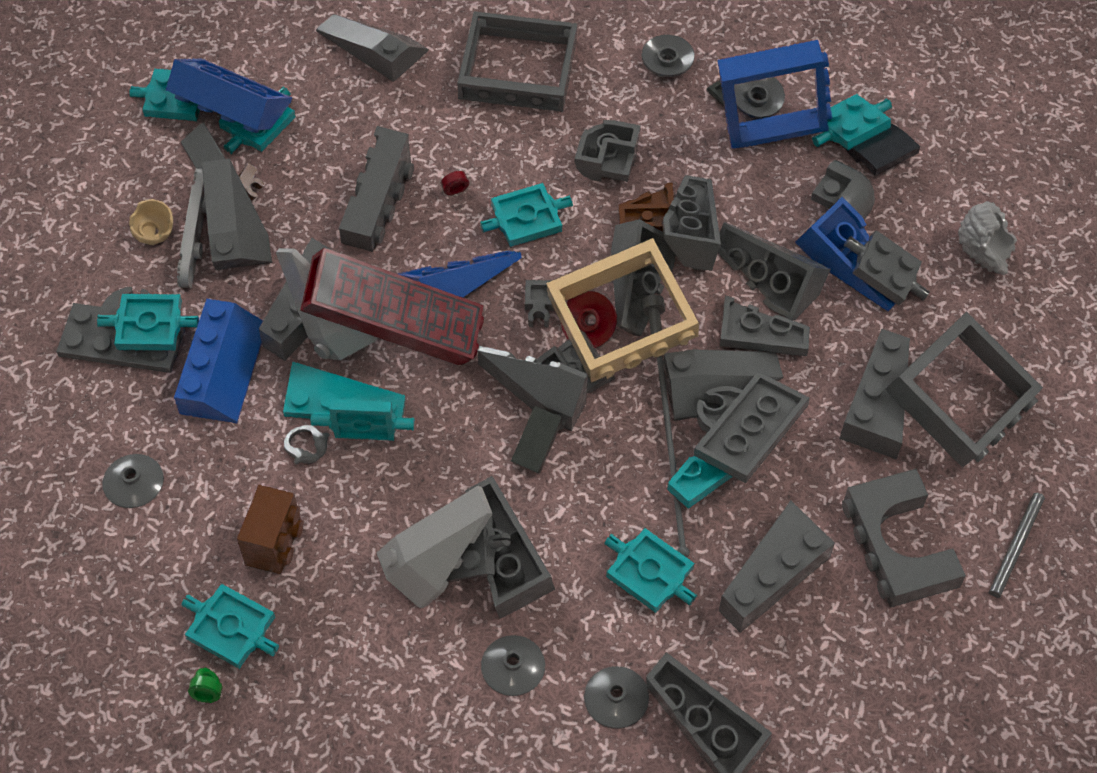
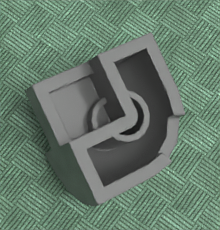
[575,120,641,182]
[811,159,875,221]

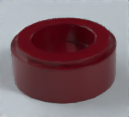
[440,171,470,196]

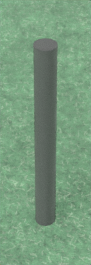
[988,493,1045,598]

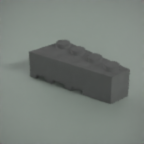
[339,126,414,252]
[259,238,333,361]
[839,329,910,459]
[465,476,555,619]
[719,500,835,633]
[646,652,772,773]

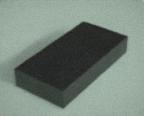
[511,406,564,473]

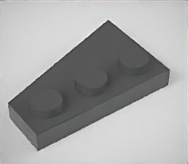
[720,295,810,356]

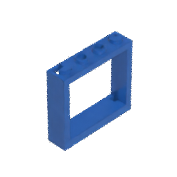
[718,40,832,148]

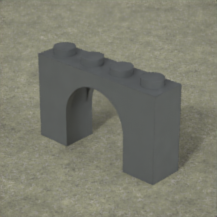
[842,469,966,608]

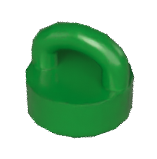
[188,668,223,703]

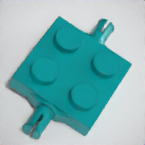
[130,68,200,121]
[218,87,296,154]
[812,94,892,150]
[480,183,573,247]
[97,294,199,351]
[310,397,415,441]
[604,528,697,613]
[182,583,279,669]

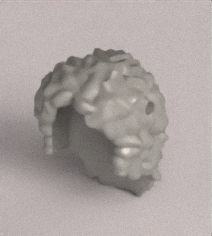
[958,201,1017,275]

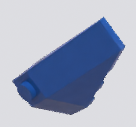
[795,197,896,311]
[398,250,522,298]

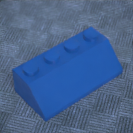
[166,59,292,133]
[174,299,263,423]

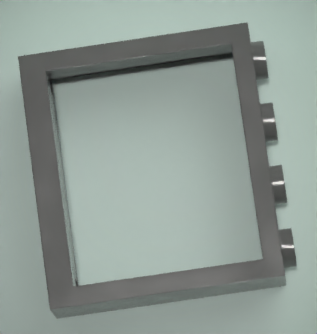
[457,11,577,112]
[885,311,1043,468]

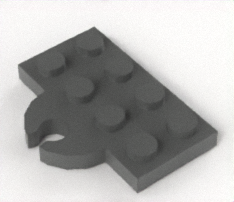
[56,287,186,373]
[694,371,810,483]

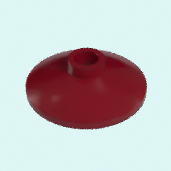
[561,291,617,348]

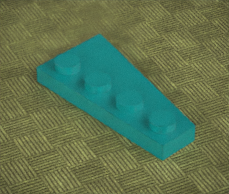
[283,361,406,419]
[667,456,733,509]

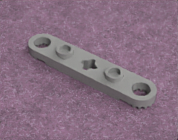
[177,169,206,288]

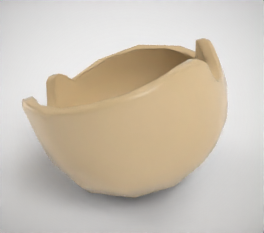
[129,199,173,245]

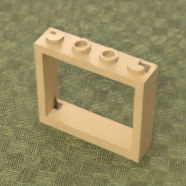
[546,238,699,383]

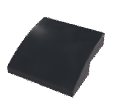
[842,123,920,176]

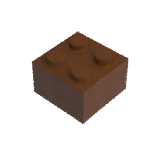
[237,485,304,575]

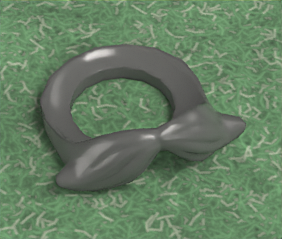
[284,425,330,464]

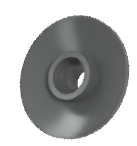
[642,34,695,77]
[734,77,785,118]
[102,454,164,508]
[481,635,545,696]
[584,666,649,729]

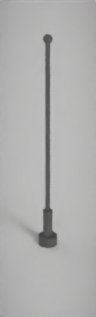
[641,295,690,557]

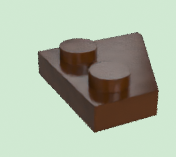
[618,183,674,232]

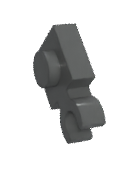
[525,280,554,328]

